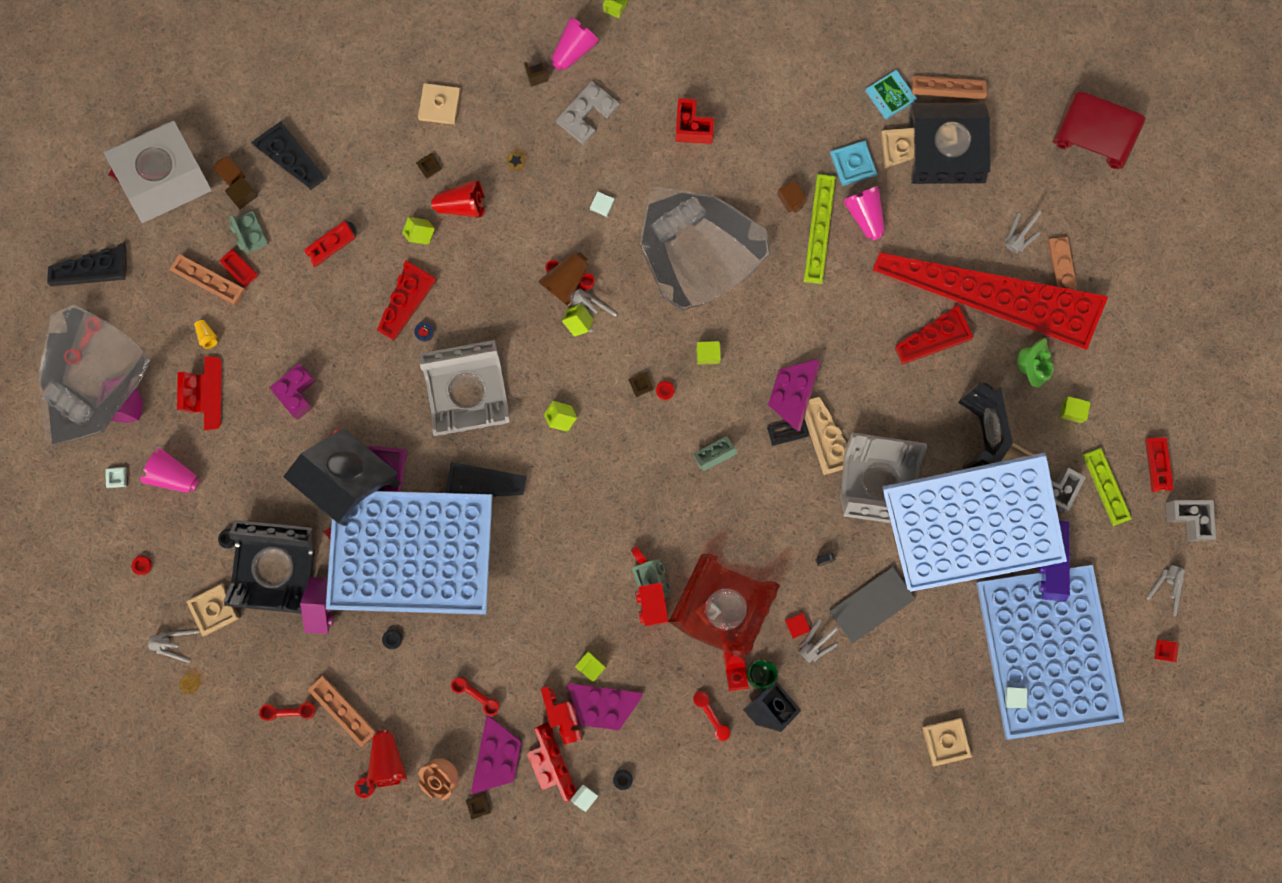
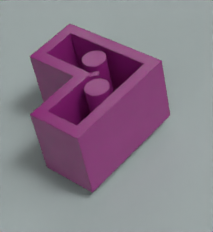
[269,364,316,420]
[300,577,335,634]

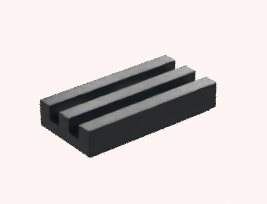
[767,419,809,446]

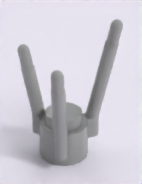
[1005,211,1041,253]
[571,289,617,332]
[1146,566,1185,616]
[799,619,838,663]
[148,629,200,663]

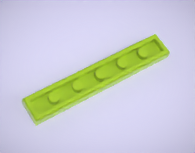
[803,174,836,284]

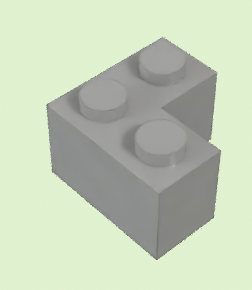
[1051,468,1086,513]
[1166,500,1216,541]

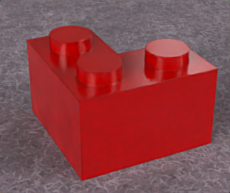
[675,98,714,144]
[635,583,668,627]

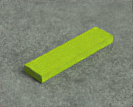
[1082,448,1132,526]

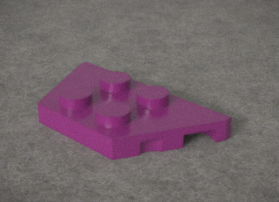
[768,359,821,431]
[567,683,643,731]
[471,716,522,793]

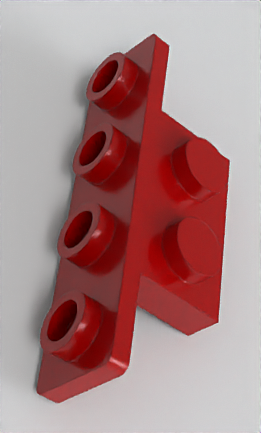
[527,722,576,803]

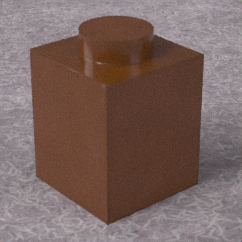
[213,156,246,186]
[777,180,806,213]

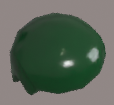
[746,659,778,690]

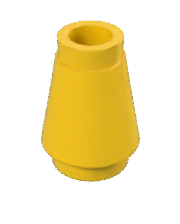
[194,320,217,349]

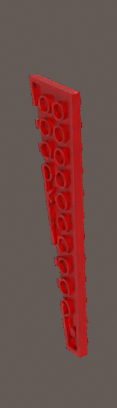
[872,252,1109,350]

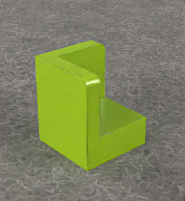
[603,0,628,18]
[402,216,435,245]
[562,303,594,337]
[696,341,721,364]
[1059,396,1091,423]
[544,401,577,432]
[575,652,606,682]

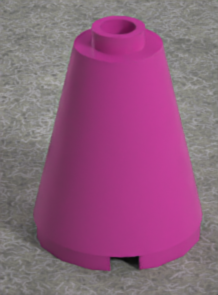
[551,17,599,71]
[843,186,885,241]
[140,448,199,493]

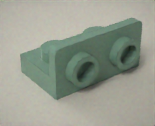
[229,211,268,254]
[693,436,738,472]
[632,559,671,598]

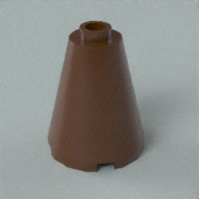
[538,252,589,306]

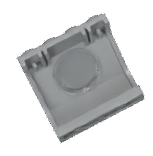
[103,121,212,223]
[419,340,510,436]
[840,432,927,523]

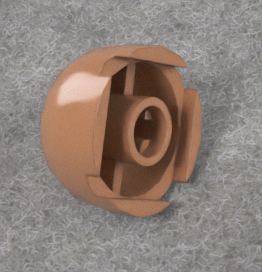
[418,758,459,800]

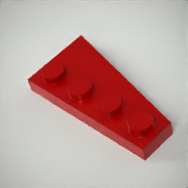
[377,260,437,341]
[895,305,973,365]

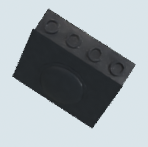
[283,428,401,526]

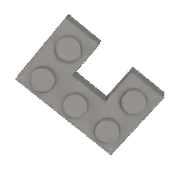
[556,81,620,145]

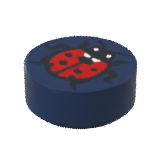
[414,322,434,342]

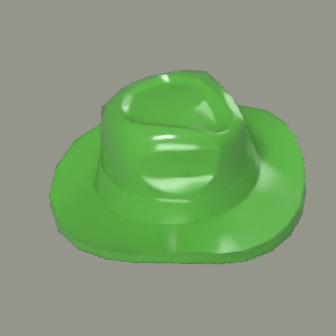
[1017,338,1053,388]

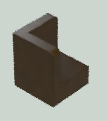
[524,62,548,87]
[225,177,258,210]

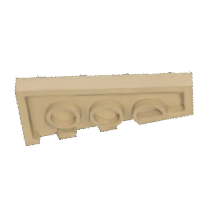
[881,125,957,168]
[804,397,846,475]

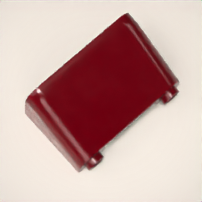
[1052,92,1146,169]

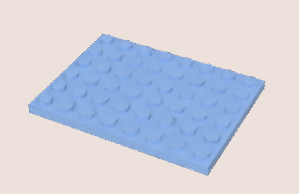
[883,453,1067,592]
[326,491,493,615]
[976,565,1124,740]

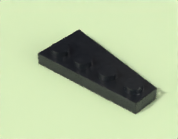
[251,121,326,190]
[47,243,126,287]
[445,462,527,497]

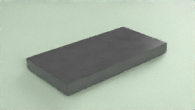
[829,567,915,644]

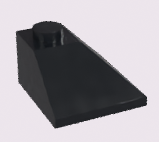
[743,681,801,732]

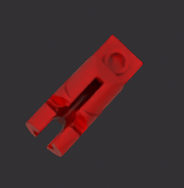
[720,625,748,692]
[541,686,583,745]

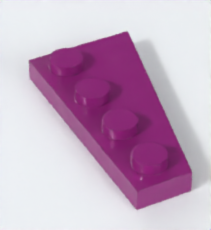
[369,445,408,492]

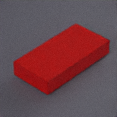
[219,248,259,288]

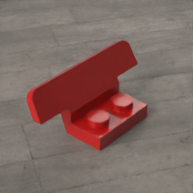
[177,356,222,431]

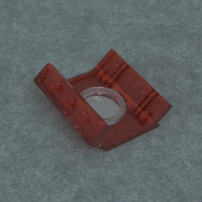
[669,553,780,658]

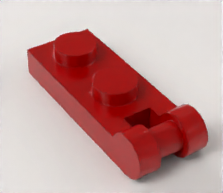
[304,221,356,267]
[1145,437,1173,492]

